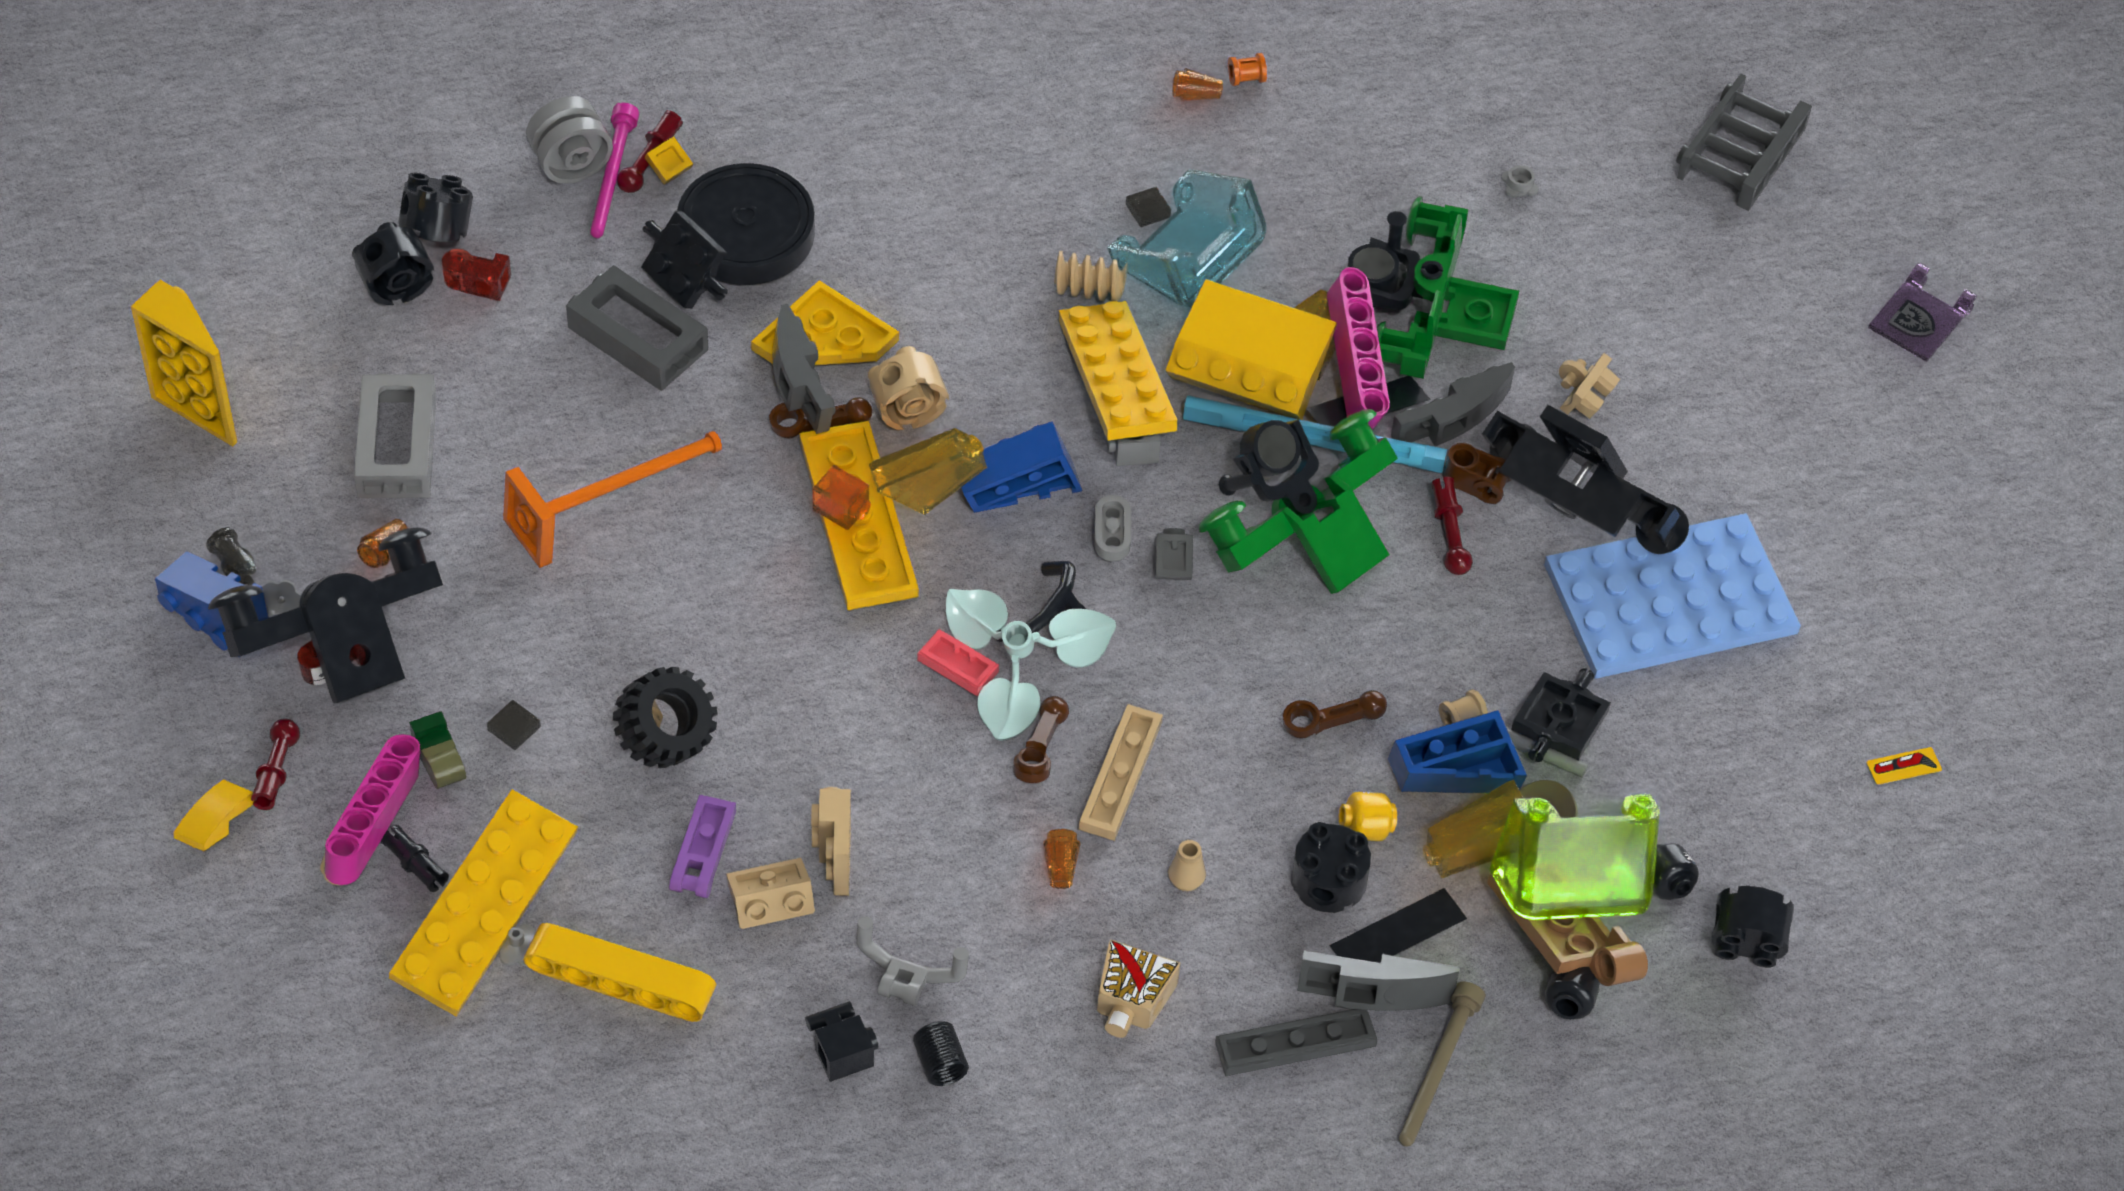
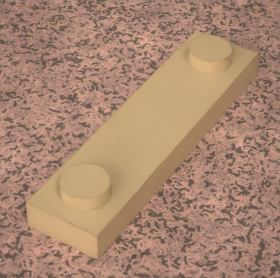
[1079,704,1163,841]

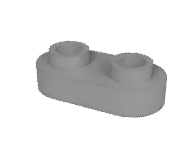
[1094,495,1131,561]

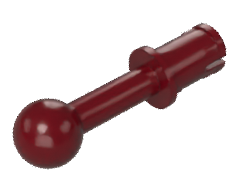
[617,110,683,193]
[1431,477,1473,575]
[251,718,300,810]

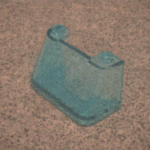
[1107,169,1267,308]

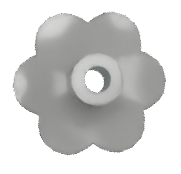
[263,580,302,617]
[498,924,535,966]

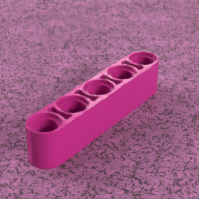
[1327,267,1390,430]
[325,734,420,885]

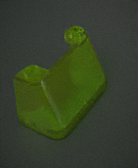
[1489,794,1660,920]

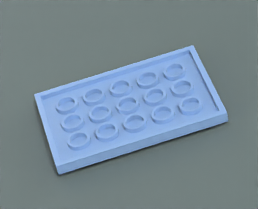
[1544,513,1801,679]

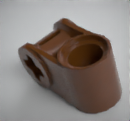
[1442,443,1511,504]

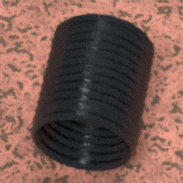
[913,1021,969,1086]

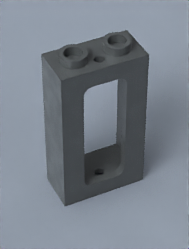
[566,265,708,391]

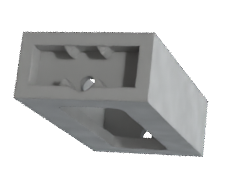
[354,373,437,498]

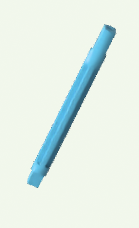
[1183,395,1447,473]

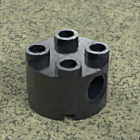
[398,172,473,242]
[352,222,434,305]
[1291,822,1371,913]
[1711,886,1794,968]

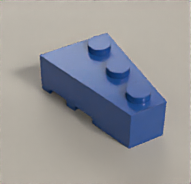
[953,421,1083,513]
[155,551,268,658]
[1388,710,1527,794]

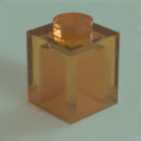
[812,465,871,530]

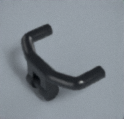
[996,561,1086,642]

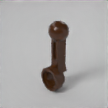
[769,397,872,438]
[1283,690,1387,738]
[1013,696,1069,783]

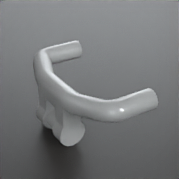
[856,916,969,1006]

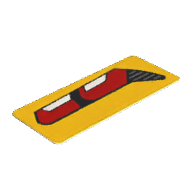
[1866,747,1942,785]

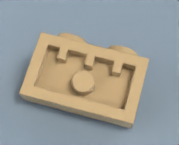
[726,858,815,929]

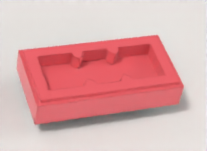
[917,629,999,696]

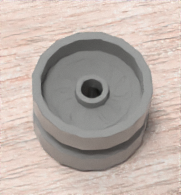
[526,96,613,183]

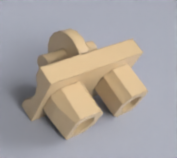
[1559,353,1620,419]

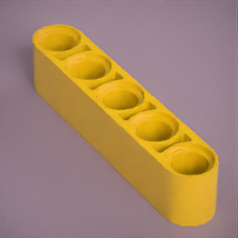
[523,923,717,1022]

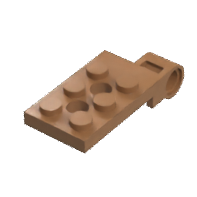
[1487,860,1648,986]

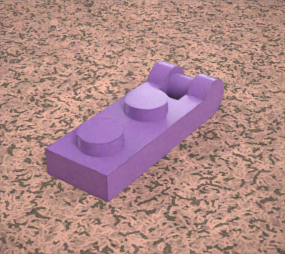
[669,795,736,898]

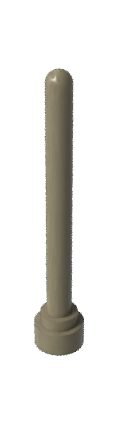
[1399,981,1486,1147]

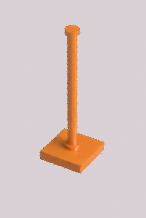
[503,431,722,568]

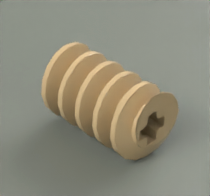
[1054,250,1128,302]

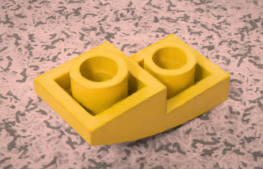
[173,779,253,851]

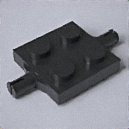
[641,211,728,309]
[1511,668,1611,762]

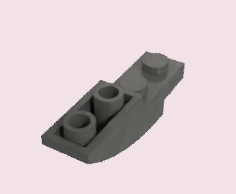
[772,304,835,434]
[1391,362,1515,446]
[1297,950,1459,1011]

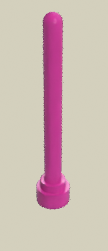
[590,102,640,238]

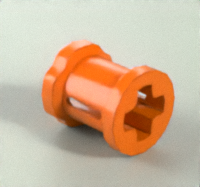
[1228,53,1267,86]

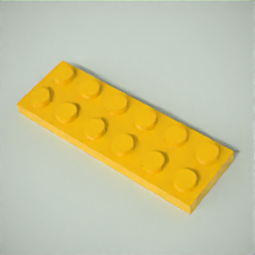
[1059,301,1177,441]
[799,421,919,610]
[389,789,578,1017]

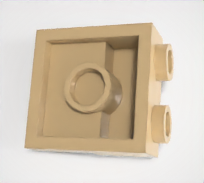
[811,787,851,896]

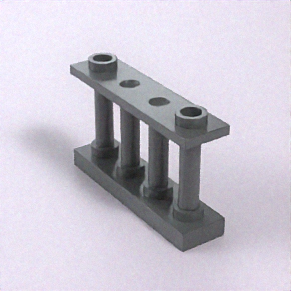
[1676,74,1812,211]

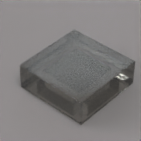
[1126,186,1172,228]
[487,700,541,750]

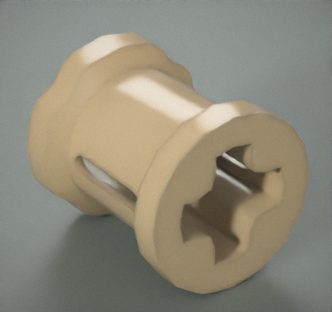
[1439,689,1488,726]

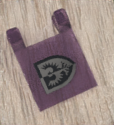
[1868,263,1977,362]

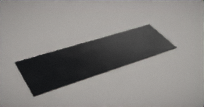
[1306,376,1431,433]
[1329,888,1467,963]

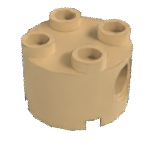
[868,346,949,430]

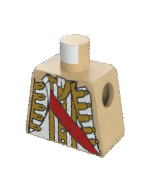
[1097,940,1180,1038]

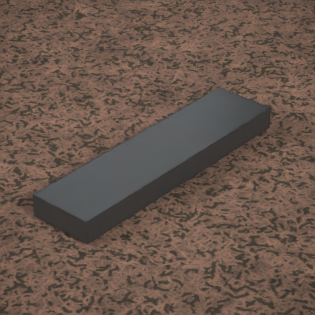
[1215,1009,1378,1077]

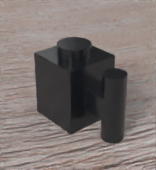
[805,1001,878,1082]

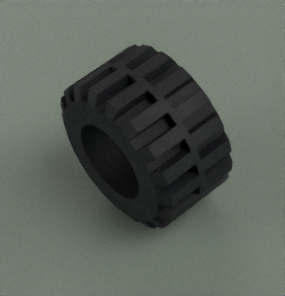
[613,666,718,768]

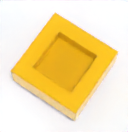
[645,137,693,185]

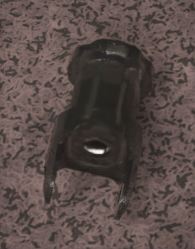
[206,527,257,585]

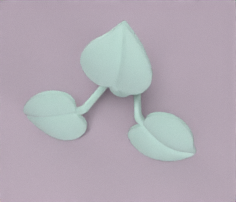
[946,589,1116,741]

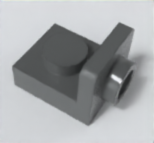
[1155,528,1193,580]

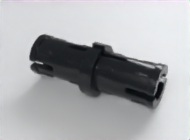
[381,825,449,892]

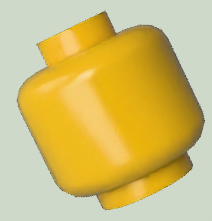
[1338,792,1397,841]

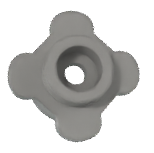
[1502,165,1539,198]

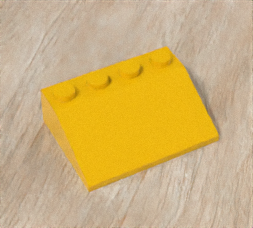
[131,279,238,447]
[1165,279,1337,420]

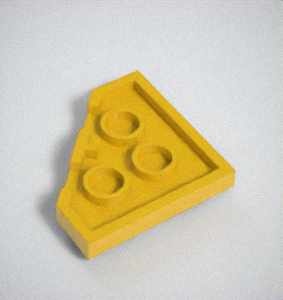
[751,280,899,365]

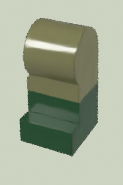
[409,711,466,789]

